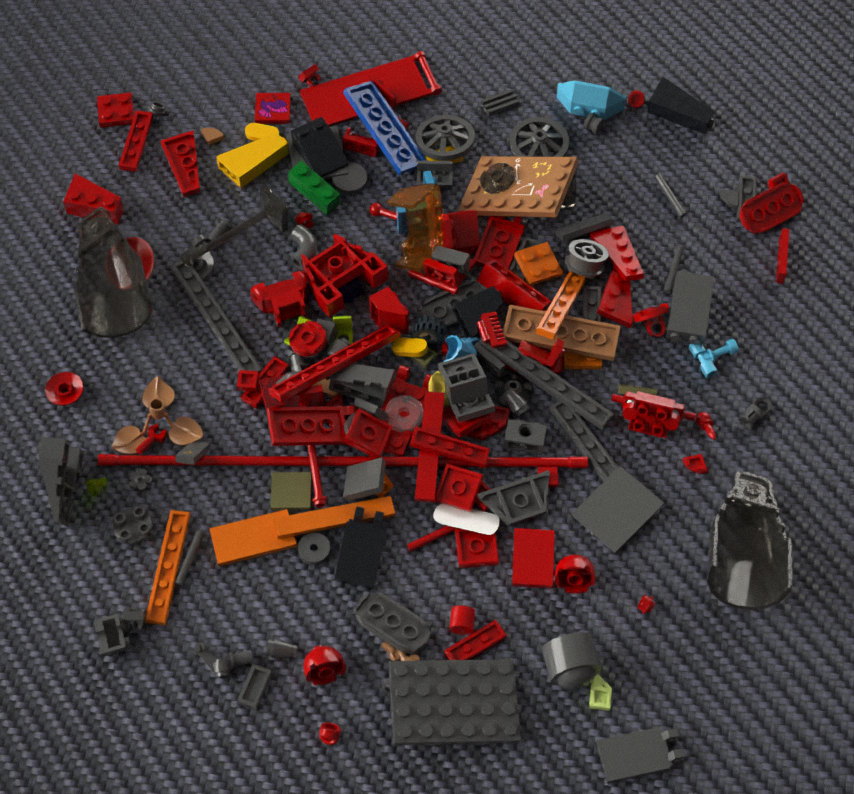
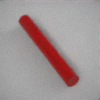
[408,269,459,295]
[407,525,459,552]

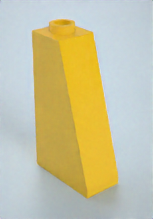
[216,133,289,188]

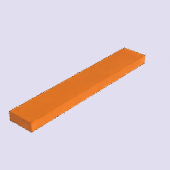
[535,271,587,340]
[274,496,395,539]
[145,510,191,626]

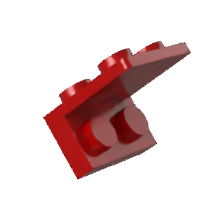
[440,210,480,249]
[423,258,476,288]

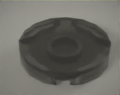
[480,163,515,194]

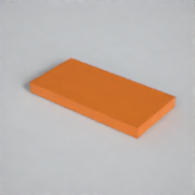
[209,509,297,567]

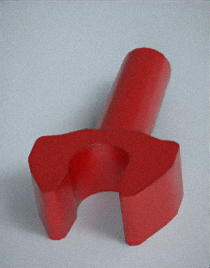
[135,424,167,455]

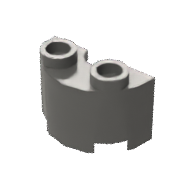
[94,614,131,657]

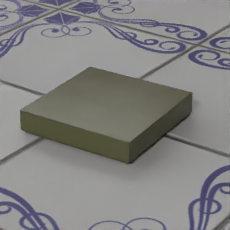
[270,472,311,511]

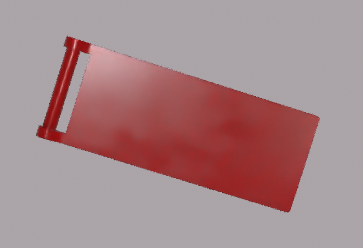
[300,51,442,126]

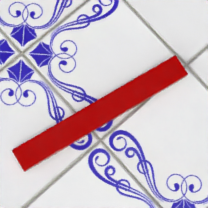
[268,325,401,402]

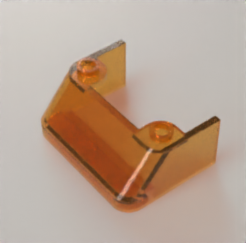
[387,183,443,272]

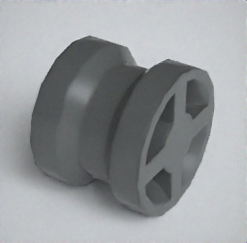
[583,113,604,134]

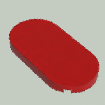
[739,182,804,234]

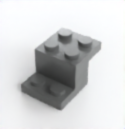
[438,353,495,423]

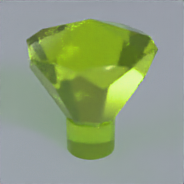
[85,477,108,496]

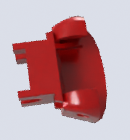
[250,271,307,328]

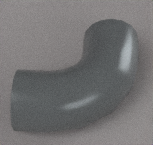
[291,224,318,271]

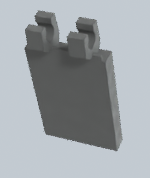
[596,727,686,784]

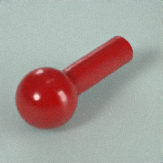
[369,203,397,220]

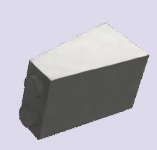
[666,271,714,345]

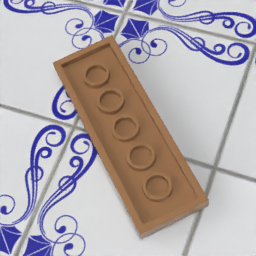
[503,305,620,361]

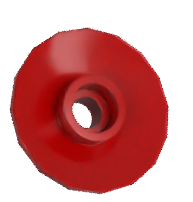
[45,372,84,406]

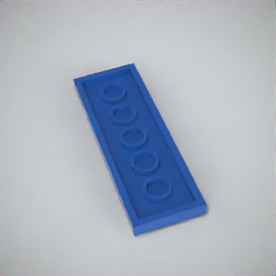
[343,81,426,175]

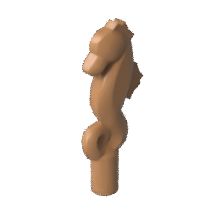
[381,641,420,661]

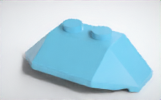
[557,81,626,120]

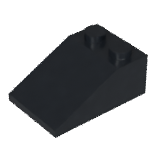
[291,117,349,177]

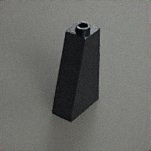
[647,77,715,134]

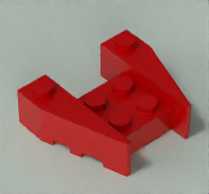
[301,234,389,318]

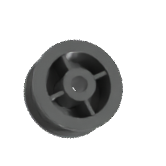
[565,239,609,279]

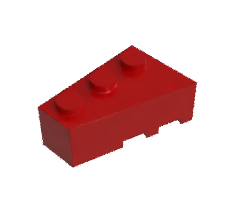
[63,173,124,224]

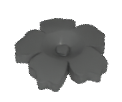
[128,468,153,491]

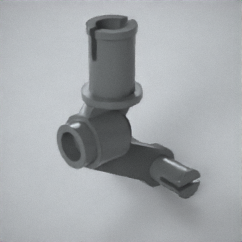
[194,642,253,678]

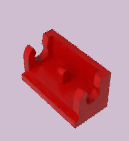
[343,127,380,157]

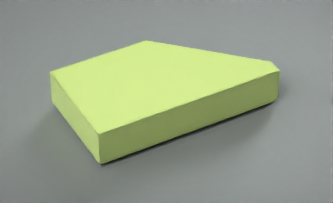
[589,674,612,711]

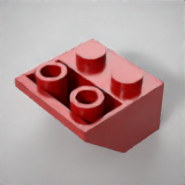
[369,287,410,335]

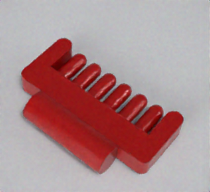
[477,312,507,348]

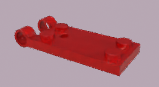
[382,365,432,457]
[267,405,358,447]

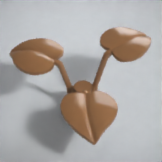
[112,376,203,455]

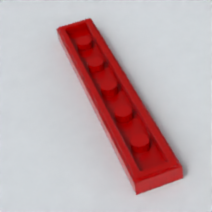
[415,391,445,503]

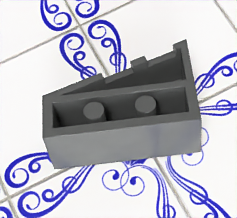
[329,364,395,409]

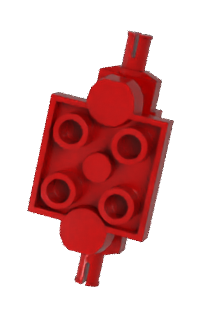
[611,391,696,439]

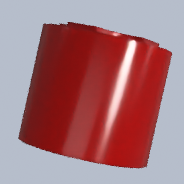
[449,605,475,635]

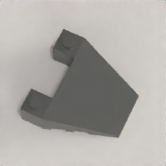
[37,436,85,527]

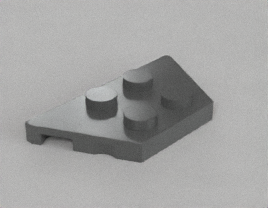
[477,470,550,526]

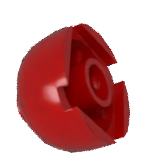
[555,554,596,594]
[303,645,346,685]

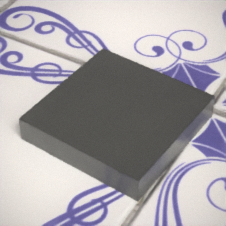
[343,458,386,501]

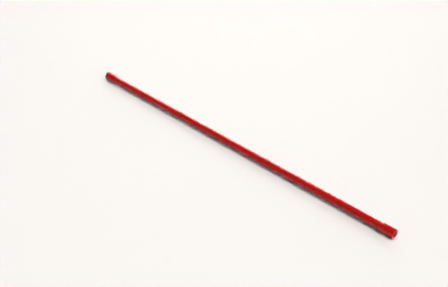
[98,454,588,468]

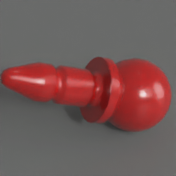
[696,412,716,440]

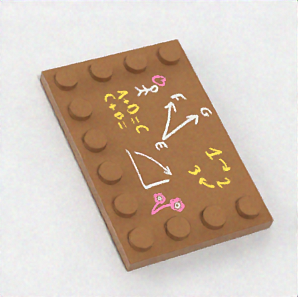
[458,156,579,217]

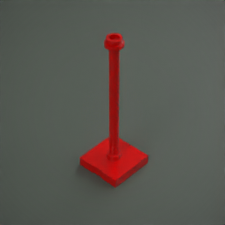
[285,384,328,508]

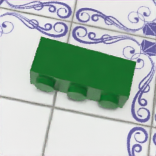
[288,160,340,216]

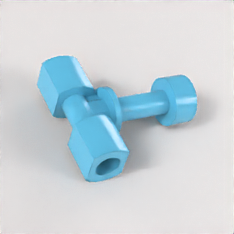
[689,338,739,379]

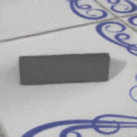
[431,246,470,276]

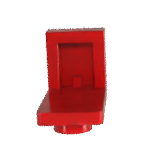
[518,338,565,367]

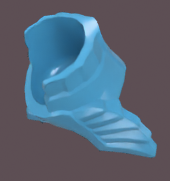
[443,335,481,362]

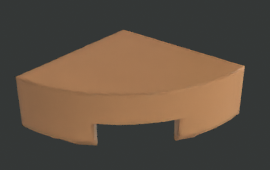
[201,128,224,145]

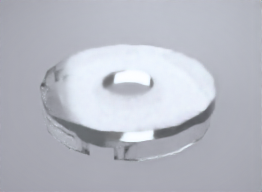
[385,395,423,432]

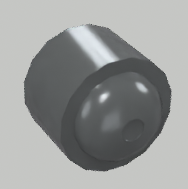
[542,632,602,690]

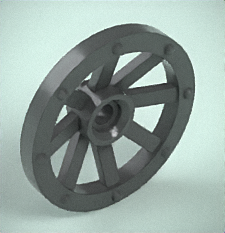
[415,115,475,160]
[509,117,569,157]

